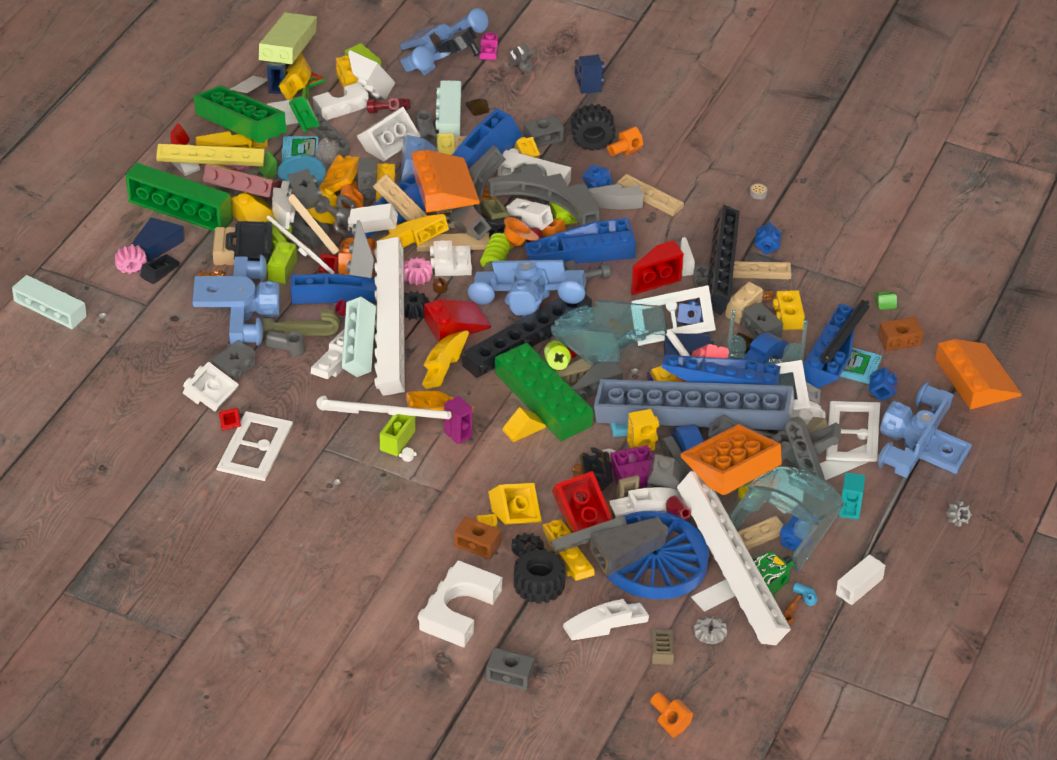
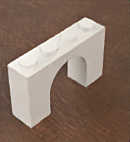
[418,560,502,647]

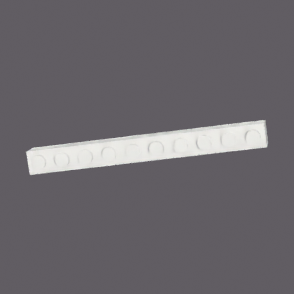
[374,237,405,396]
[677,471,791,645]

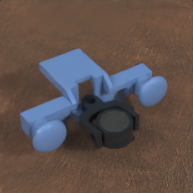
[400,8,489,76]

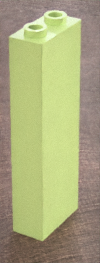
[259,12,317,64]

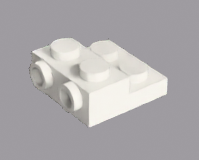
[430,240,472,276]
[183,362,239,412]

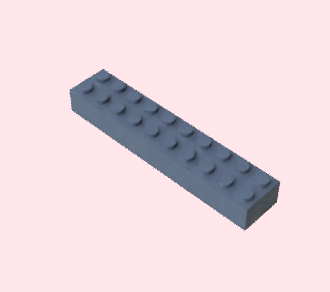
[594,379,794,430]

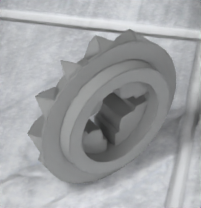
[694,616,727,644]

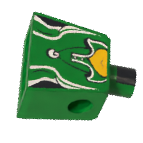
[752,551,794,596]

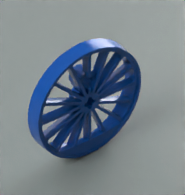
[602,511,709,599]

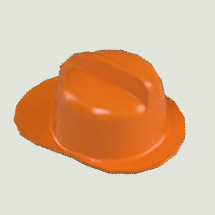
[504,217,539,246]

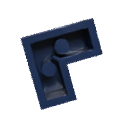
[574,55,605,94]

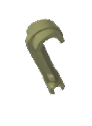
[263,309,340,338]

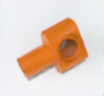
[607,126,643,157]
[340,180,364,209]
[650,692,693,738]

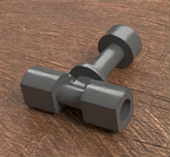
[564,260,611,293]

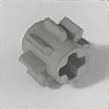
[946,501,972,527]

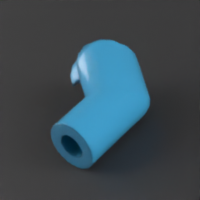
[793,582,817,606]

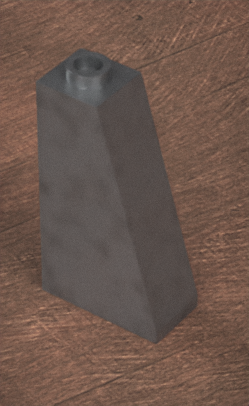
[590,517,668,576]

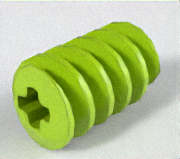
[480,233,511,267]
[544,341,571,370]

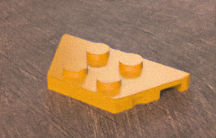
[319,155,360,192]
[406,391,474,411]

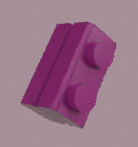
[444,396,473,444]

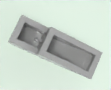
[588,184,643,210]

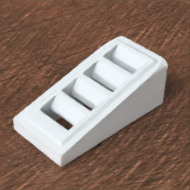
[681,237,695,276]

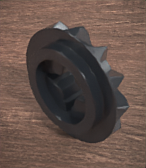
[511,532,544,557]

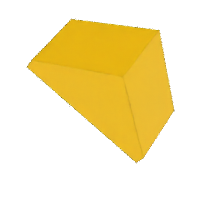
[503,407,546,442]

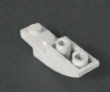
[272,181,296,229]
[311,329,345,379]
[609,487,686,519]
[563,599,649,640]

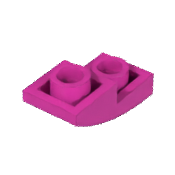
[479,32,499,60]

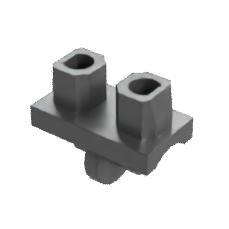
[507,44,536,73]

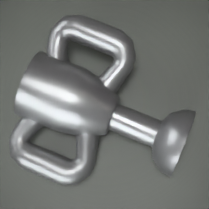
[315,195,355,238]

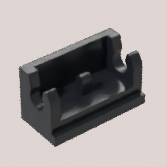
[580,447,613,492]

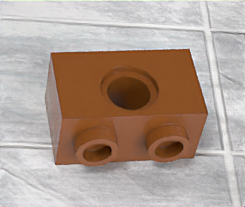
[878,317,923,351]
[454,516,502,560]

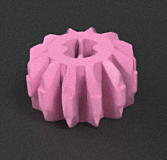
[115,244,146,275]
[404,257,433,286]

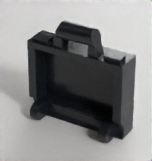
[225,221,273,264]

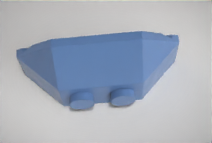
[400,135,439,182]

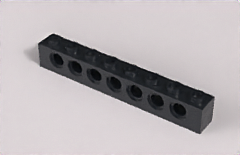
[707,204,740,315]
[462,294,592,378]

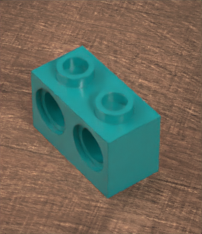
[839,472,865,520]

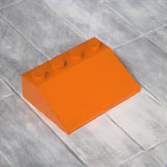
[411,150,480,213]
[935,339,1022,410]
[681,424,782,495]

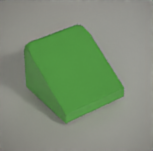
[258,151,278,176]
[874,291,897,310]

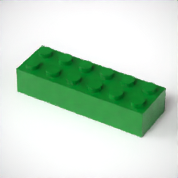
[194,85,287,143]
[125,163,232,232]
[495,343,593,442]

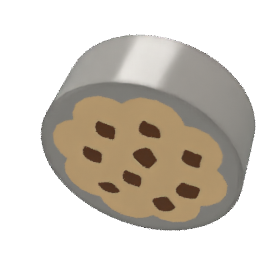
[750,183,768,200]

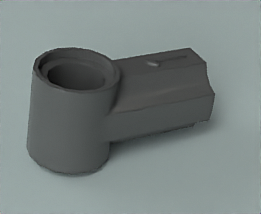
[416,110,437,144]
[266,331,305,357]

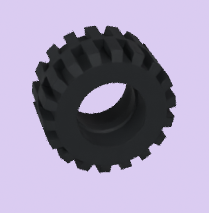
[571,104,616,151]
[513,548,566,604]

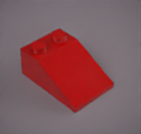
[631,240,684,296]
[424,299,491,342]
[552,471,612,533]

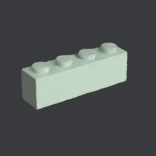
[436,81,461,136]
[12,275,87,329]
[342,297,376,377]

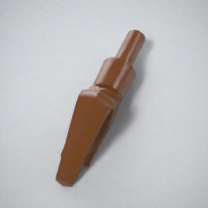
[783,594,802,625]

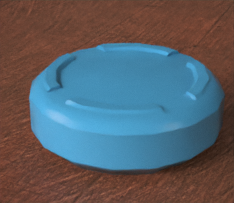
[277,155,326,188]

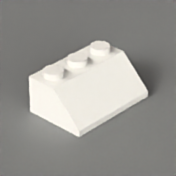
[348,51,395,100]
[357,107,420,162]

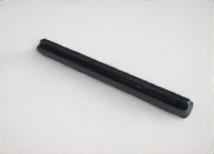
[820,300,870,364]

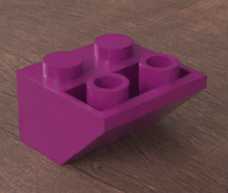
[610,445,654,489]

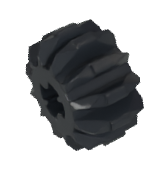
[404,290,429,321]

